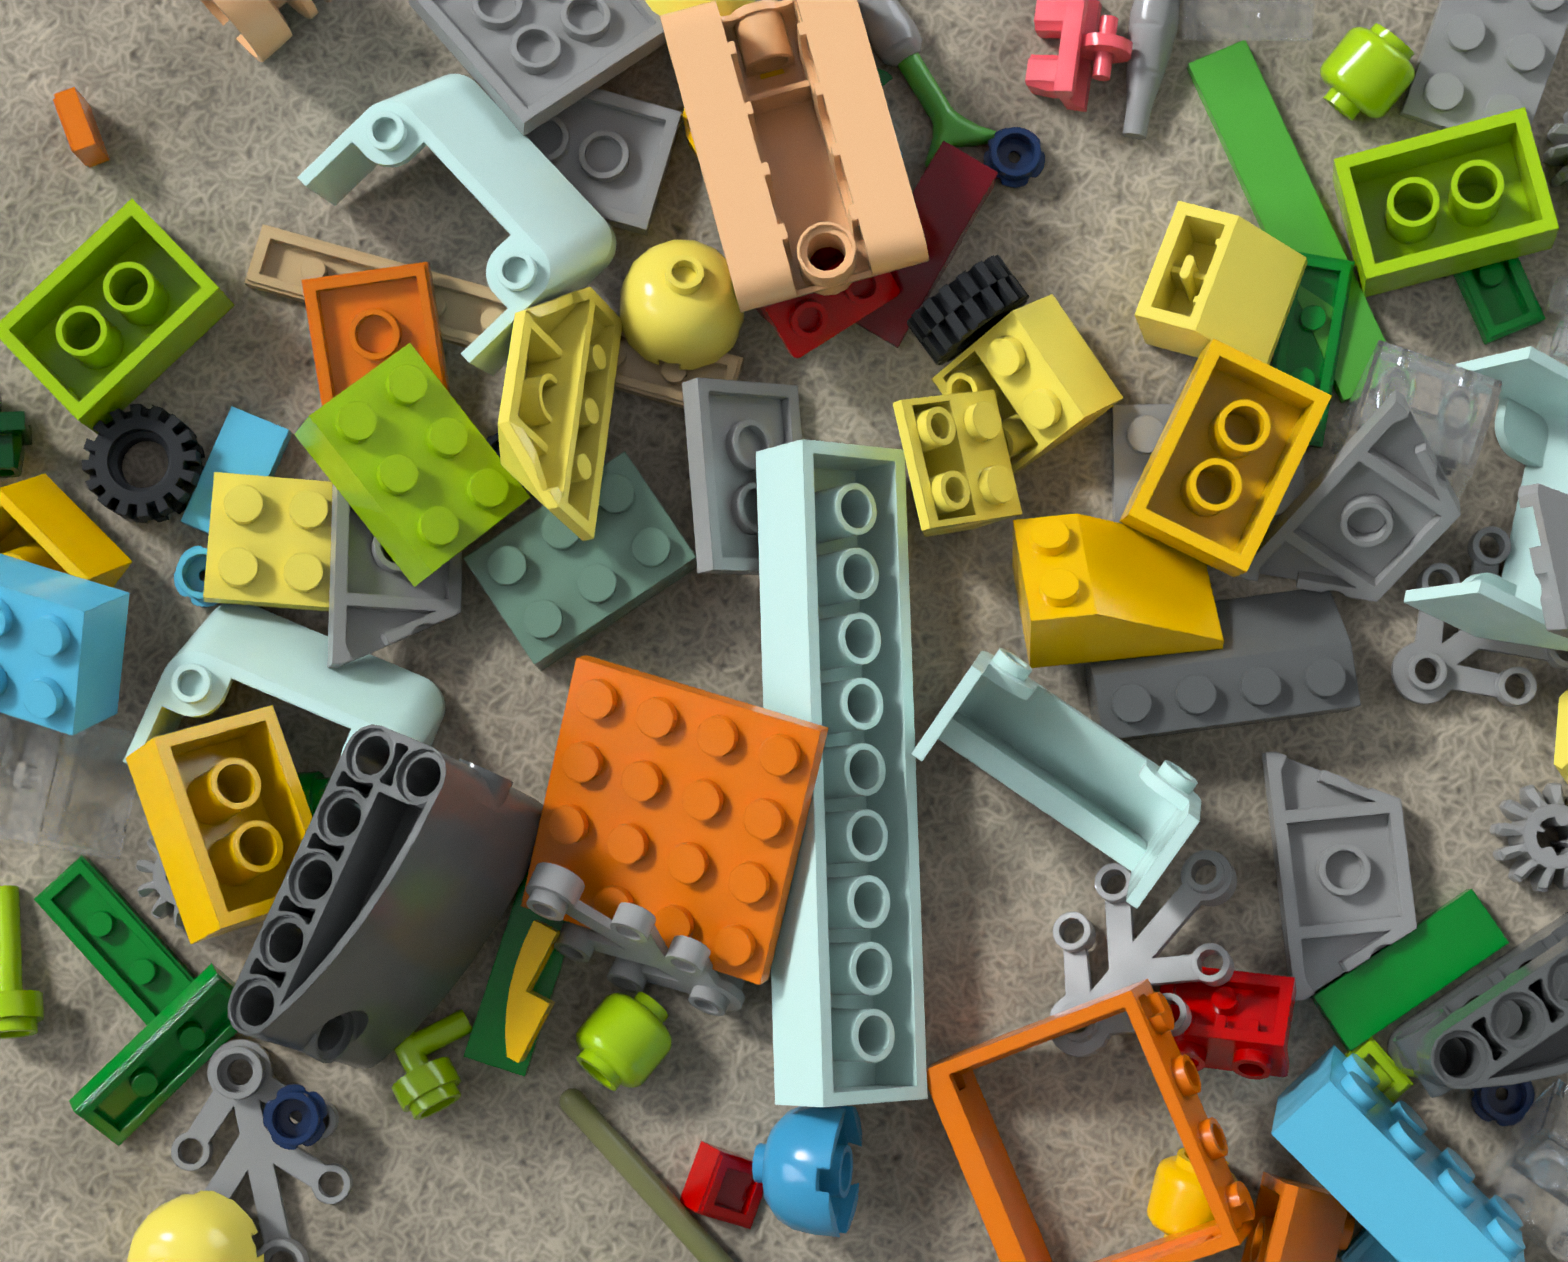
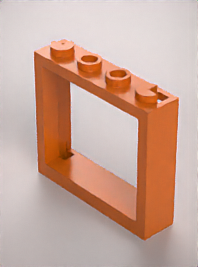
[927,979,1255,1262]

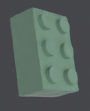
[463,451,697,671]

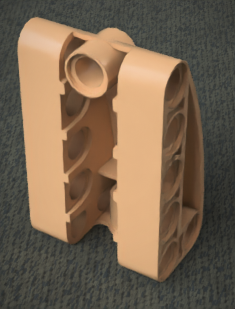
[660,0,929,313]

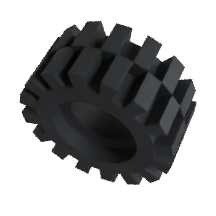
[907,255,1029,365]
[82,404,205,524]

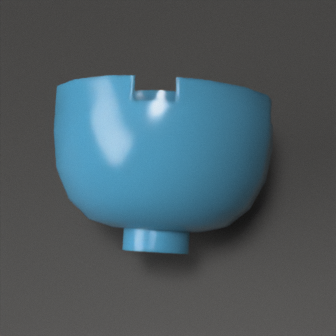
[752,1106,862,1237]

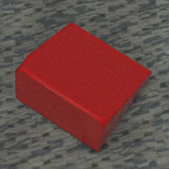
[679,1141,764,1229]

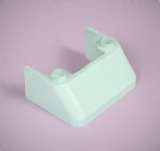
[297,74,616,376]
[1404,346,1568,651]
[123,604,445,763]
[911,648,1201,909]

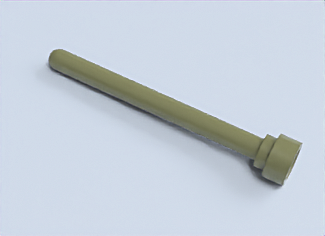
[559,1088,735,1262]

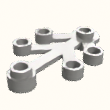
[1391,526,1568,707]
[1049,850,1237,1057]
[526,862,745,1016]
[171,1039,353,1262]

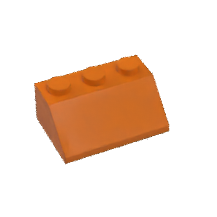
[1241,1172,1355,1262]

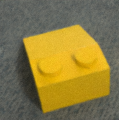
[0,473,133,587]
[1012,513,1224,668]

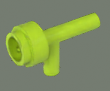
[0,885,44,1039]
[391,1009,472,1120]

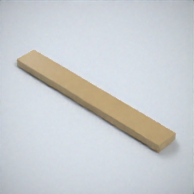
[244,224,744,408]

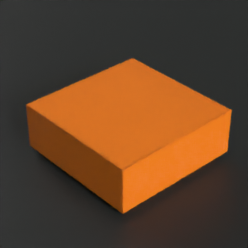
[53,87,110,167]

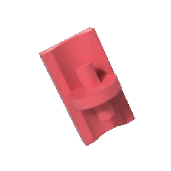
[1025,0,1133,112]

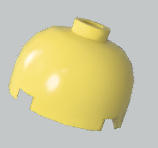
[620,240,744,370]
[127,1191,265,1262]

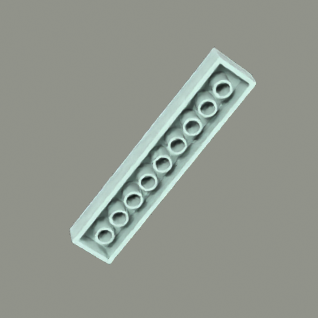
[756,439,928,1107]

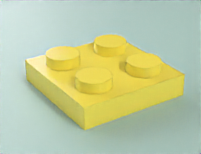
[203,472,333,612]

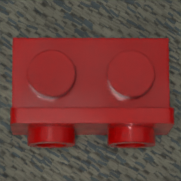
[756,247,900,359]
[1160,967,1297,1080]

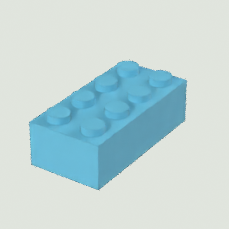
[0,553,130,736]
[1271,1045,1526,1262]

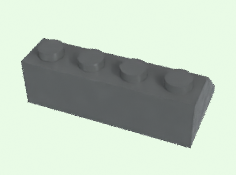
[1083,589,1361,741]

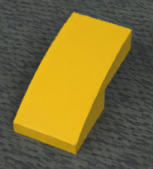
[505,920,560,1063]

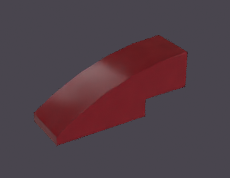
[855,141,998,348]

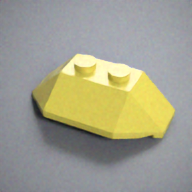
[498,287,622,541]

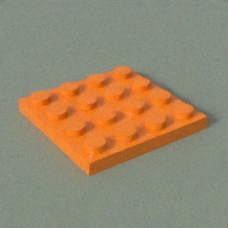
[521,655,829,985]

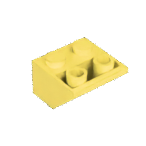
[1134,201,1308,365]
[932,294,1123,474]
[893,389,1022,537]

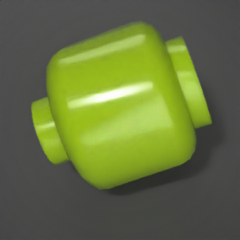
[1320,23,1415,121]
[576,992,672,1091]

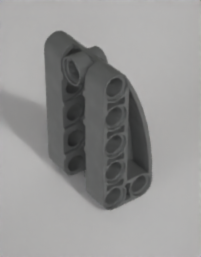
[228,724,543,1070]
[1387,912,1568,1098]

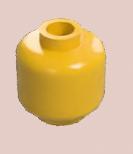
[1147,1148,1238,1237]

